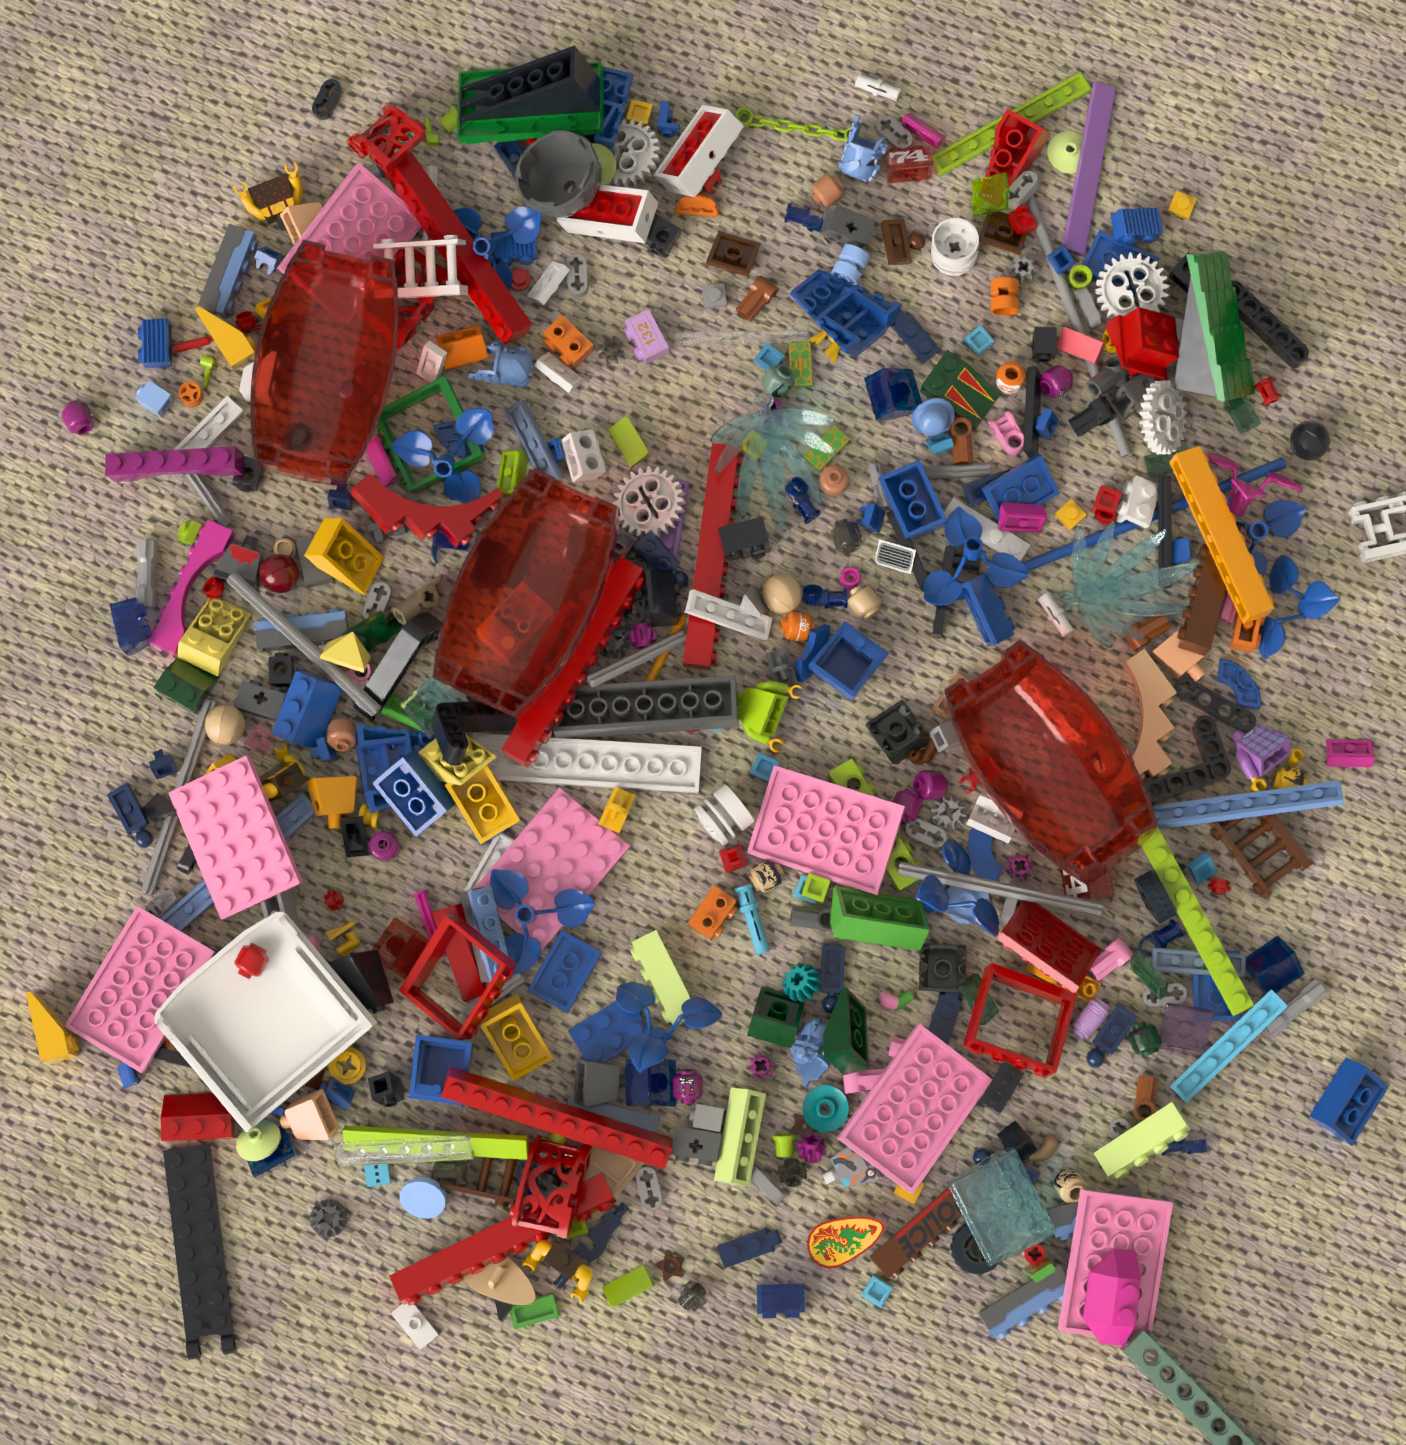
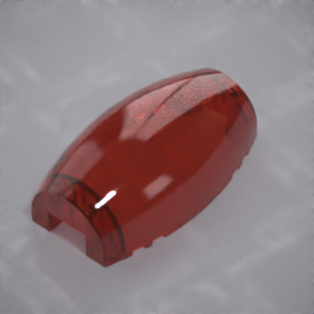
[250,239,399,486]
[432,468,620,720]
[944,640,1158,882]

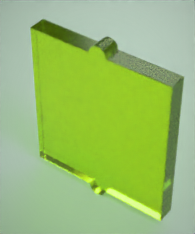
[971,172,1010,217]

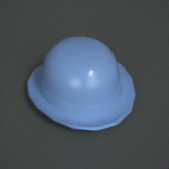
[911,398,955,436]

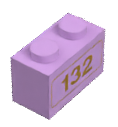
[623,309,669,365]

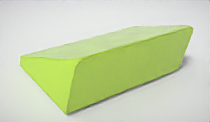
[608,416,650,468]
[496,450,528,498]
[602,1265,654,1308]

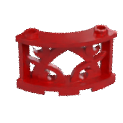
[347,103,426,174]
[357,248,448,350]
[509,1135,592,1238]

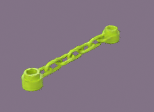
[735,108,862,142]

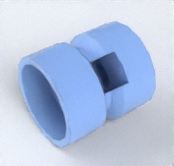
[831,244,870,286]

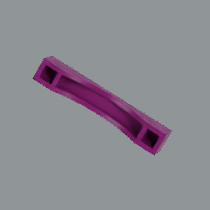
[105,446,244,482]

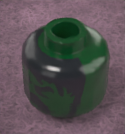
[1128,1021,1162,1058]

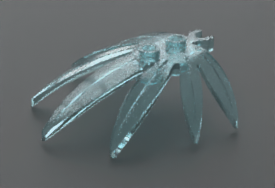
[710,393,837,532]
[1060,521,1197,648]

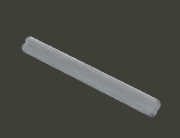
[587,630,686,687]

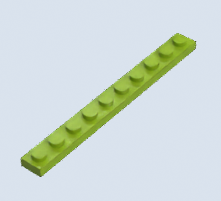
[1122,799,1254,1016]

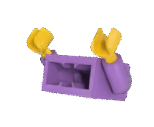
[1232,726,1304,792]

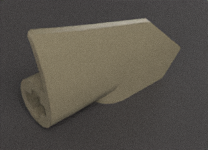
[386,574,444,625]

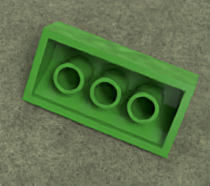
[830,886,930,951]

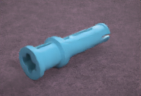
[733,884,770,955]

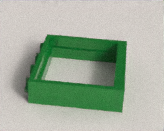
[373,375,487,495]

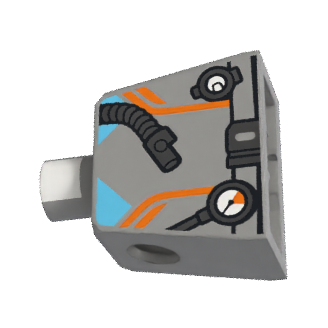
[821,1147,881,1189]

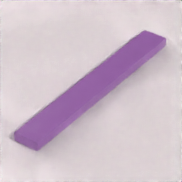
[1063,81,1116,256]

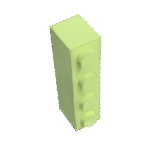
[630,930,690,1025]
[714,1088,766,1187]
[1094,1102,1192,1180]

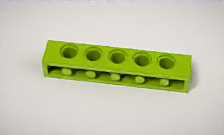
[828,759,922,893]

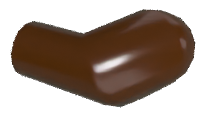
[909,738,937,765]

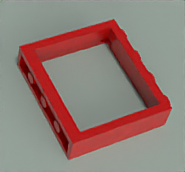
[399,914,517,1041]
[963,963,1077,1078]

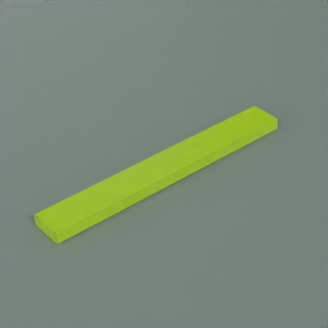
[929,71,1092,177]
[342,1125,529,1160]

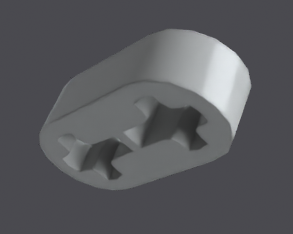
[876,116,913,152]
[1004,171,1039,209]
[566,254,588,297]
[1074,287,1101,329]
[363,582,392,619]
[905,818,947,849]
[998,882,1021,926]
[1142,983,1187,1008]
[751,1165,785,1205]
[636,1167,662,1211]

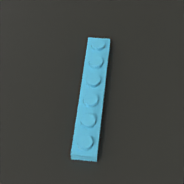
[1170,989,1288,1103]

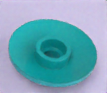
[802,1085,849,1132]

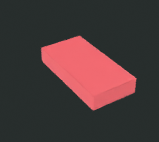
[1057,327,1106,364]

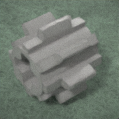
[1009,255,1037,285]

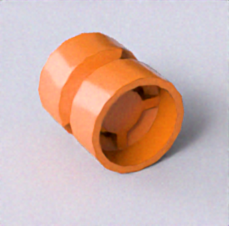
[990,277,1019,315]

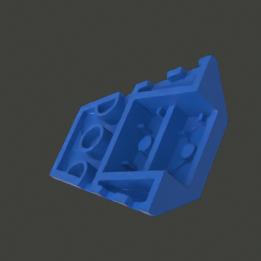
[582,67,633,149]
[790,269,902,357]
[356,723,447,814]

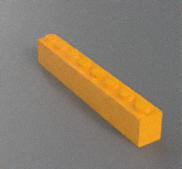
[1169,446,1274,624]

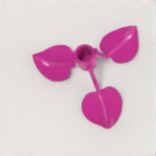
[1206,453,1303,517]

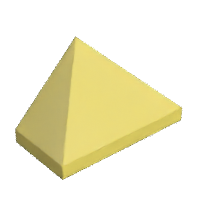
[320,632,371,673]

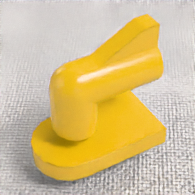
[809,330,840,363]
[325,920,360,957]

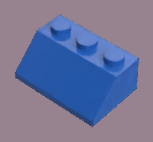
[878,460,948,539]
[961,573,1015,647]
[271,669,343,748]
[372,750,456,837]
[1310,1057,1389,1146]

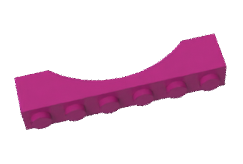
[149,520,235,656]

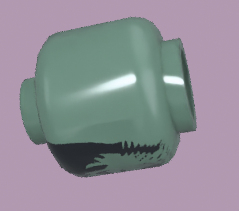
[762,364,795,398]

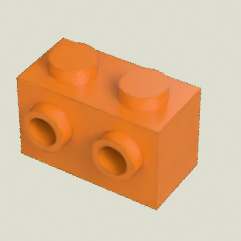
[543,314,594,369]
[436,325,488,370]
[1229,610,1265,653]
[688,885,738,941]

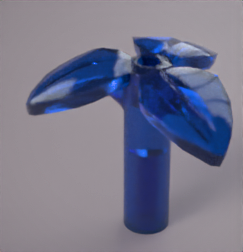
[431,528,469,564]

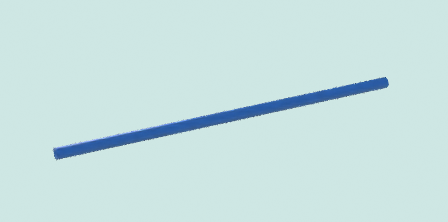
[956,457,1287,601]

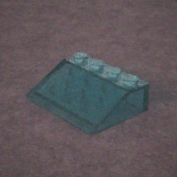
[946,1148,1057,1266]

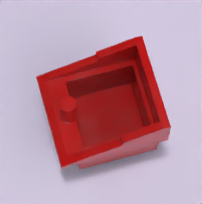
[1106,307,1179,380]

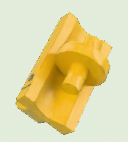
[598,786,636,834]

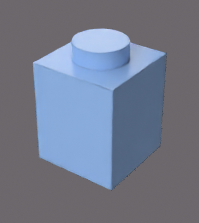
[136,380,174,418]

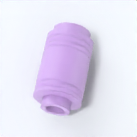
[1071,997,1110,1040]

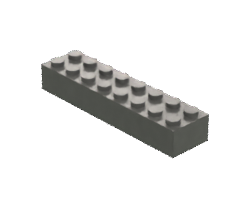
[553,675,739,739]

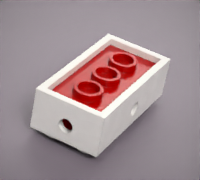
[653,105,744,197]
[557,185,658,243]

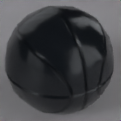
[1290,421,1330,461]

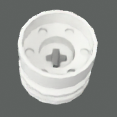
[931,218,979,276]
[694,784,754,846]

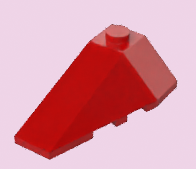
[981,108,1051,208]
[432,903,486,1002]

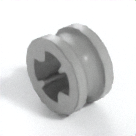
[1109,1118,1131,1139]

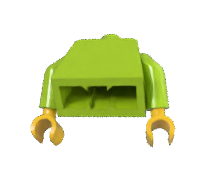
[738,680,804,752]

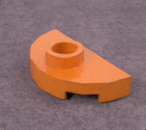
[674,192,719,217]

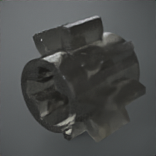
[597,336,625,365]
[778,1158,807,1187]
[678,1280,707,1312]

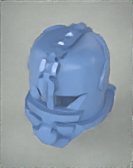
[839,114,888,182]
[468,341,534,388]
[790,1018,831,1087]

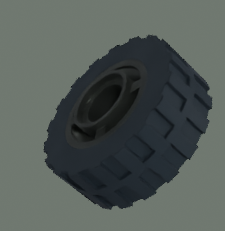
[1134,870,1176,924]
[950,1222,1004,1274]

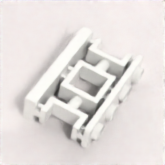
[1348,491,1406,564]

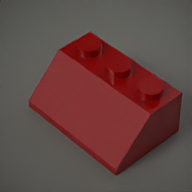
[161,1093,235,1142]

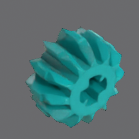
[781,962,822,1003]

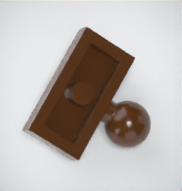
[881,219,925,265]

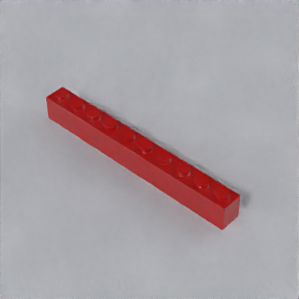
[382,152,533,345]
[683,443,743,670]
[501,557,646,768]
[441,1066,672,1169]
[389,1172,617,1306]

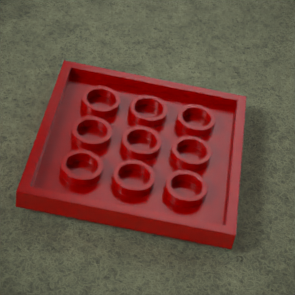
[997,900,1102,994]

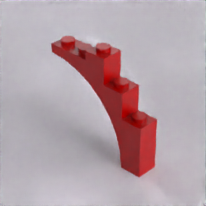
[351,474,504,548]

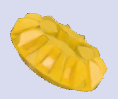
[329,1047,366,1084]

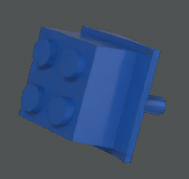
[808,621,889,701]
[409,1035,474,1106]

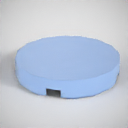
[946,885,990,925]
[400,1176,447,1219]

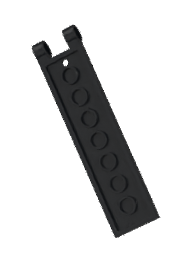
[163,1144,236,1360]

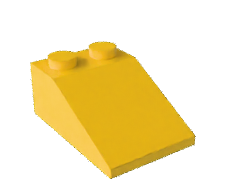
[195,306,257,370]
[304,518,384,595]
[445,763,520,844]
[26,991,80,1064]
[480,993,554,1081]

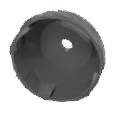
[515,130,602,218]

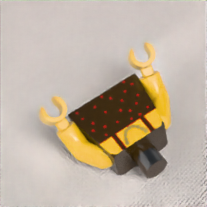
[233,161,303,231]
[259,743,306,802]
[522,1239,593,1304]

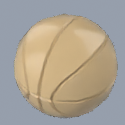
[762,573,802,614]
[205,704,245,745]

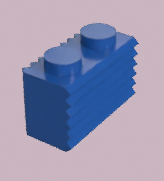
[1110,207,1163,244]
[490,231,538,266]
[138,318,172,368]

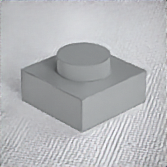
[702,283,727,309]

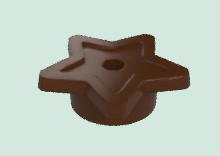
[790,1113,819,1140]
[655,1250,685,1281]

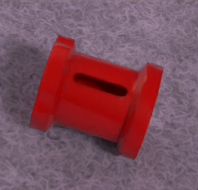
[1254,377,1283,406]
[1022,1240,1046,1265]

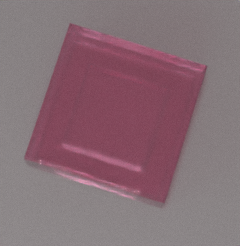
[244,724,276,756]

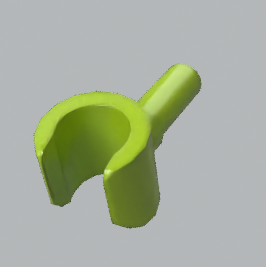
[424,117,439,146]
[200,354,216,387]

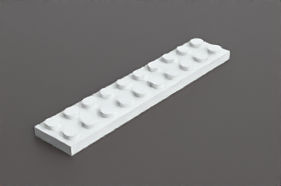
[473,733,702,793]

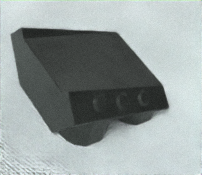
[865,700,930,764]
[919,943,967,993]

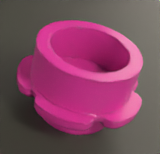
[839,567,862,589]

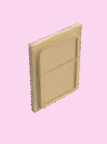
[554,1146,645,1222]

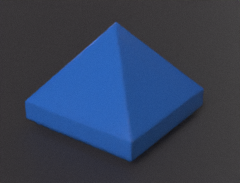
[547,438,565,463]

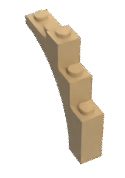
[1103,649,1177,798]

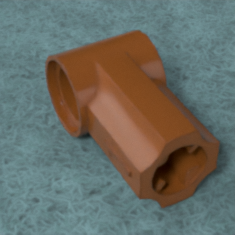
[736,275,779,322]
[950,418,973,465]
[1122,611,1171,652]
[1132,1075,1159,1123]

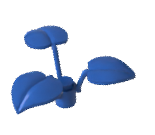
[453,207,542,290]
[391,408,494,504]
[1225,495,1306,577]
[923,506,1029,606]
[1258,555,1341,659]
[916,838,999,937]
[490,869,595,974]
[616,982,722,1073]

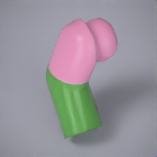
[878,990,914,1010]

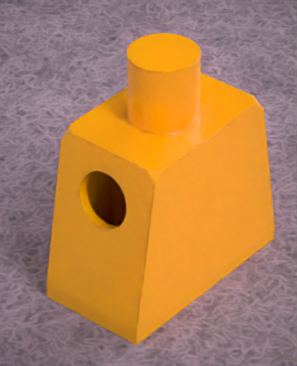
[307,776,356,829]

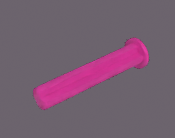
[411,889,447,958]

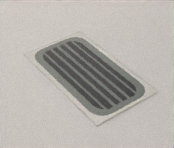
[875,539,916,574]

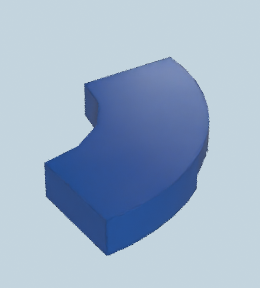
[433,421,486,460]
[795,624,831,682]
[1217,658,1261,710]
[967,827,1004,881]

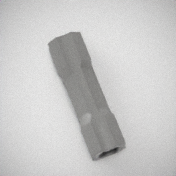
[135,539,158,610]
[1265,979,1328,1037]

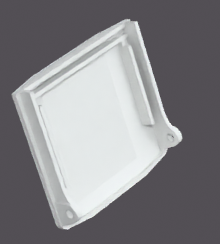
[154,912,378,1133]

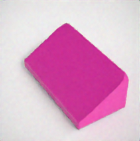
[902,113,946,149]
[365,437,398,487]
[998,502,1047,533]
[1326,739,1375,767]

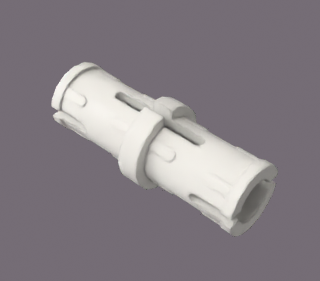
[855,73,901,102]
[1037,592,1075,637]

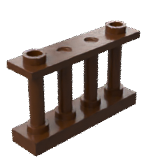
[1209,814,1313,899]
[431,1128,519,1207]

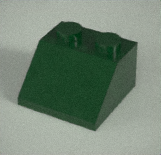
[153,658,220,715]
[747,986,805,1048]

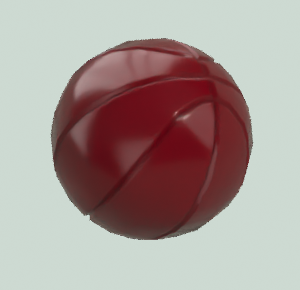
[259,554,299,594]

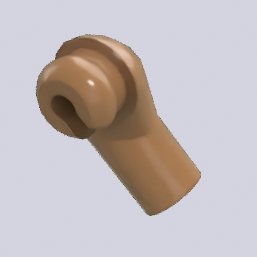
[1028,1134,1058,1162]

